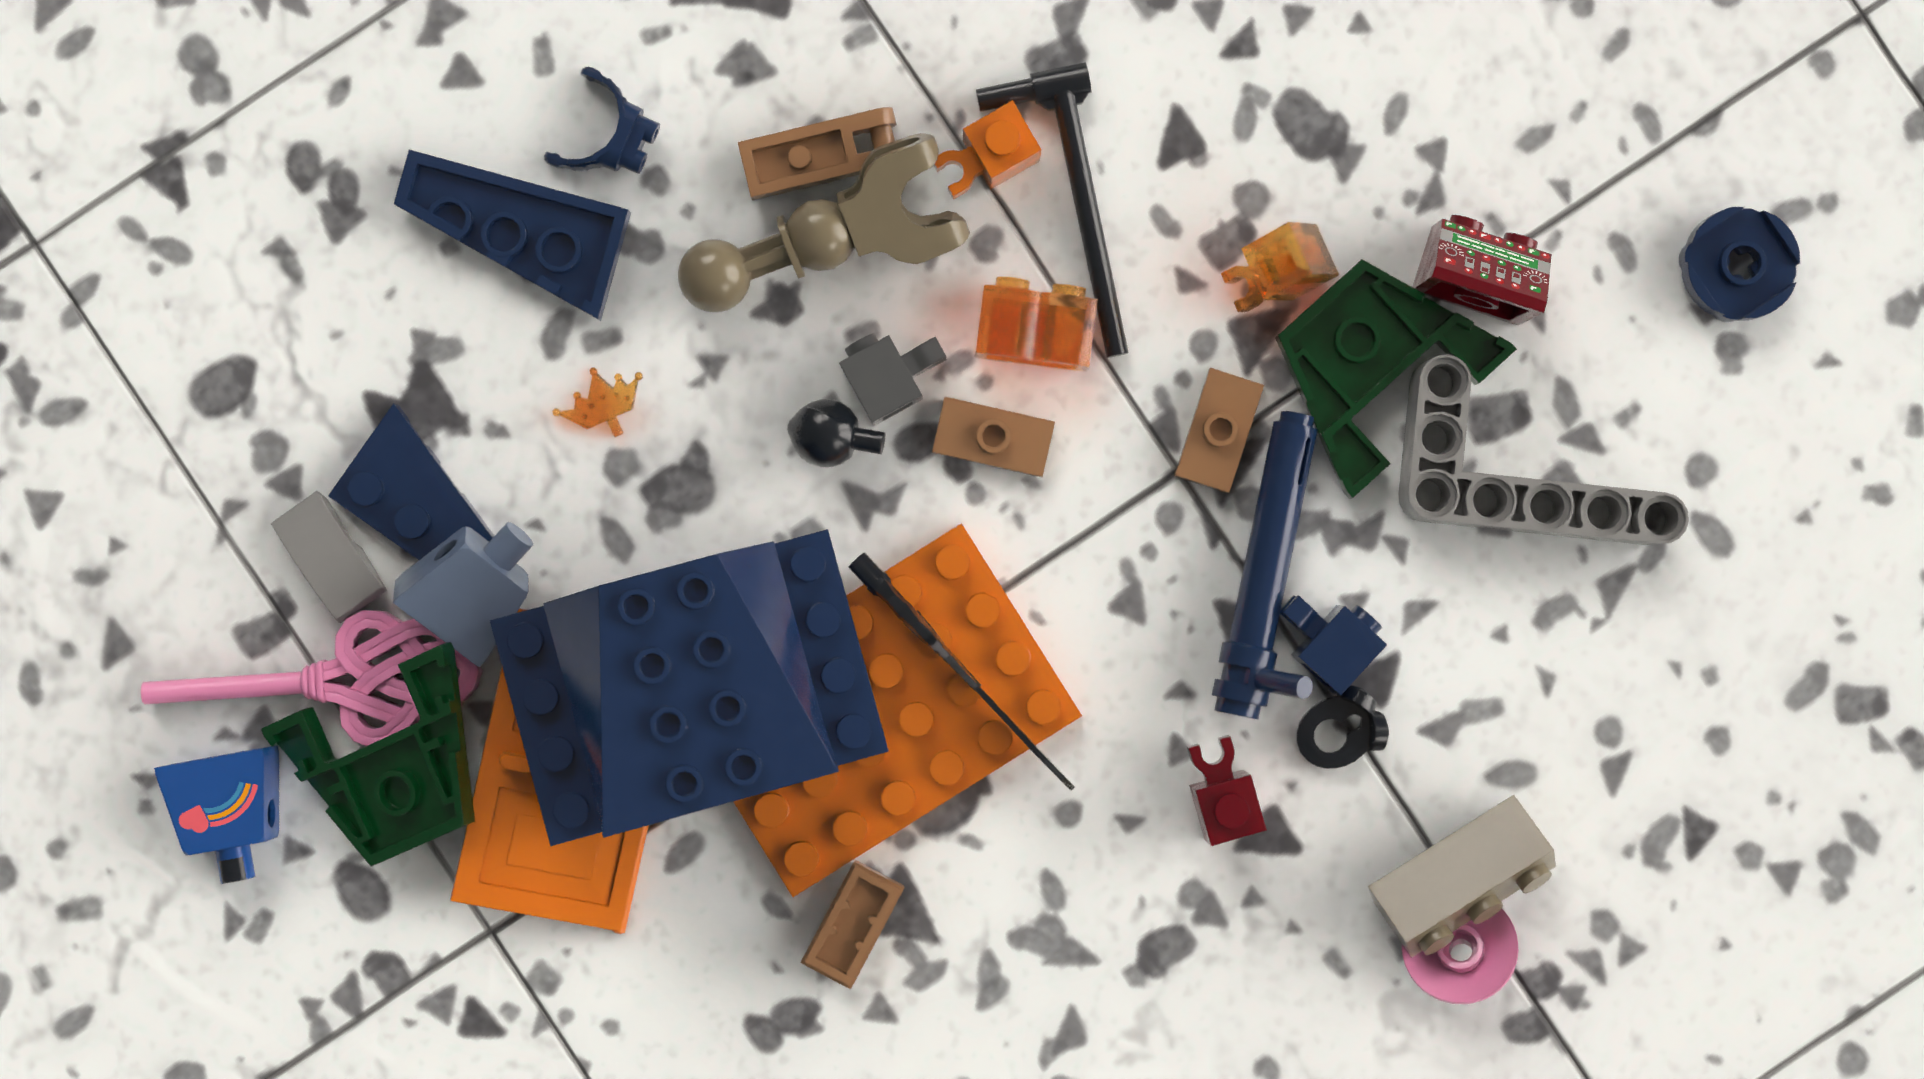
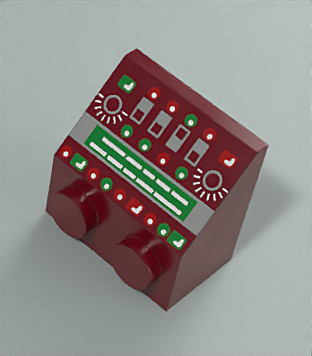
[1412,215,1552,325]

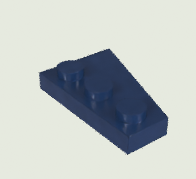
[328,403,495,560]

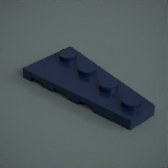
[394,149,631,321]

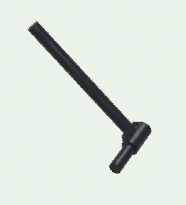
[976,62,1129,358]

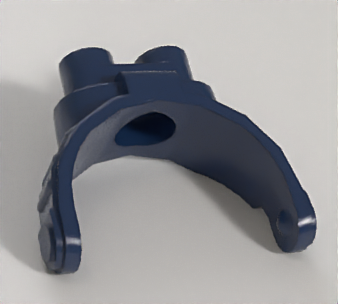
[544,66,660,174]

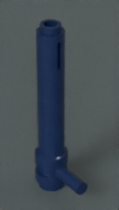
[1212,411,1318,720]

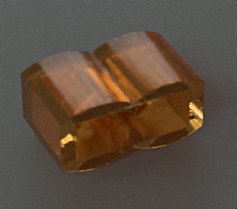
[974,277,1098,371]

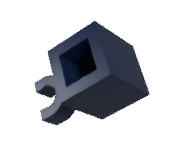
[1280,595,1387,695]

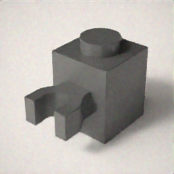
[839,333,947,426]

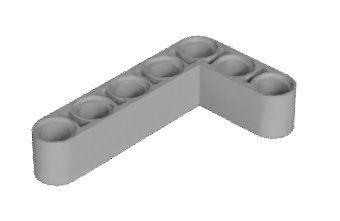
[1398,354,1689,545]

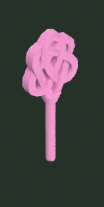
[141,610,483,746]

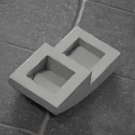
[271,491,387,623]

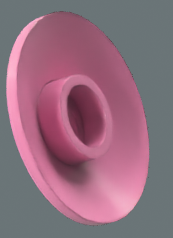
[1402,909,1519,1004]

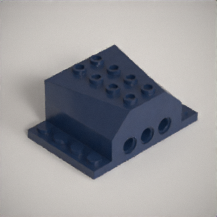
[490,529,889,846]

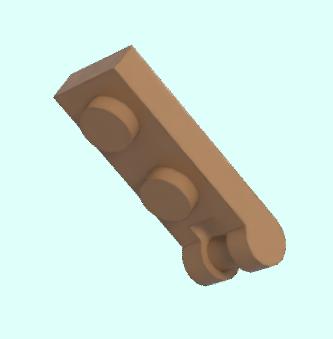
[738,107,897,201]

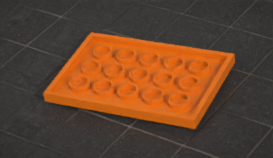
[733,523,1082,897]

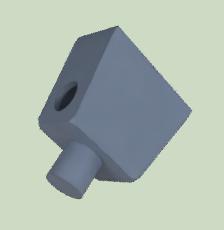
[393,522,533,667]

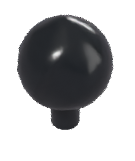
[787,399,886,467]

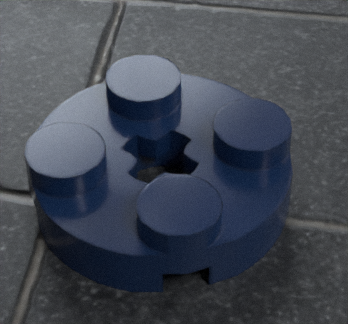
[1679,207,1800,322]

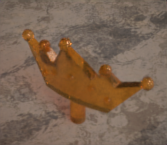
[552,367,643,437]

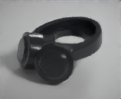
[1296,685,1389,769]

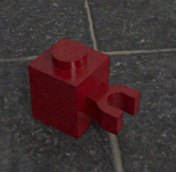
[1187,735,1267,846]

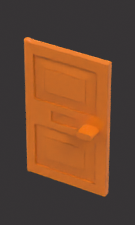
[450,608,649,934]

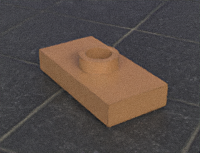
[1174,367,1264,494]
[932,397,1055,478]
[800,860,905,989]

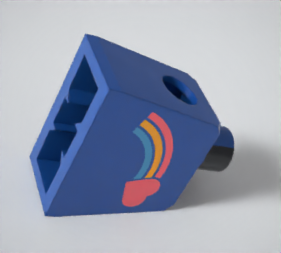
[154,745,279,884]

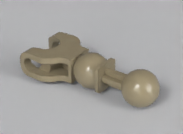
[678,133,970,312]

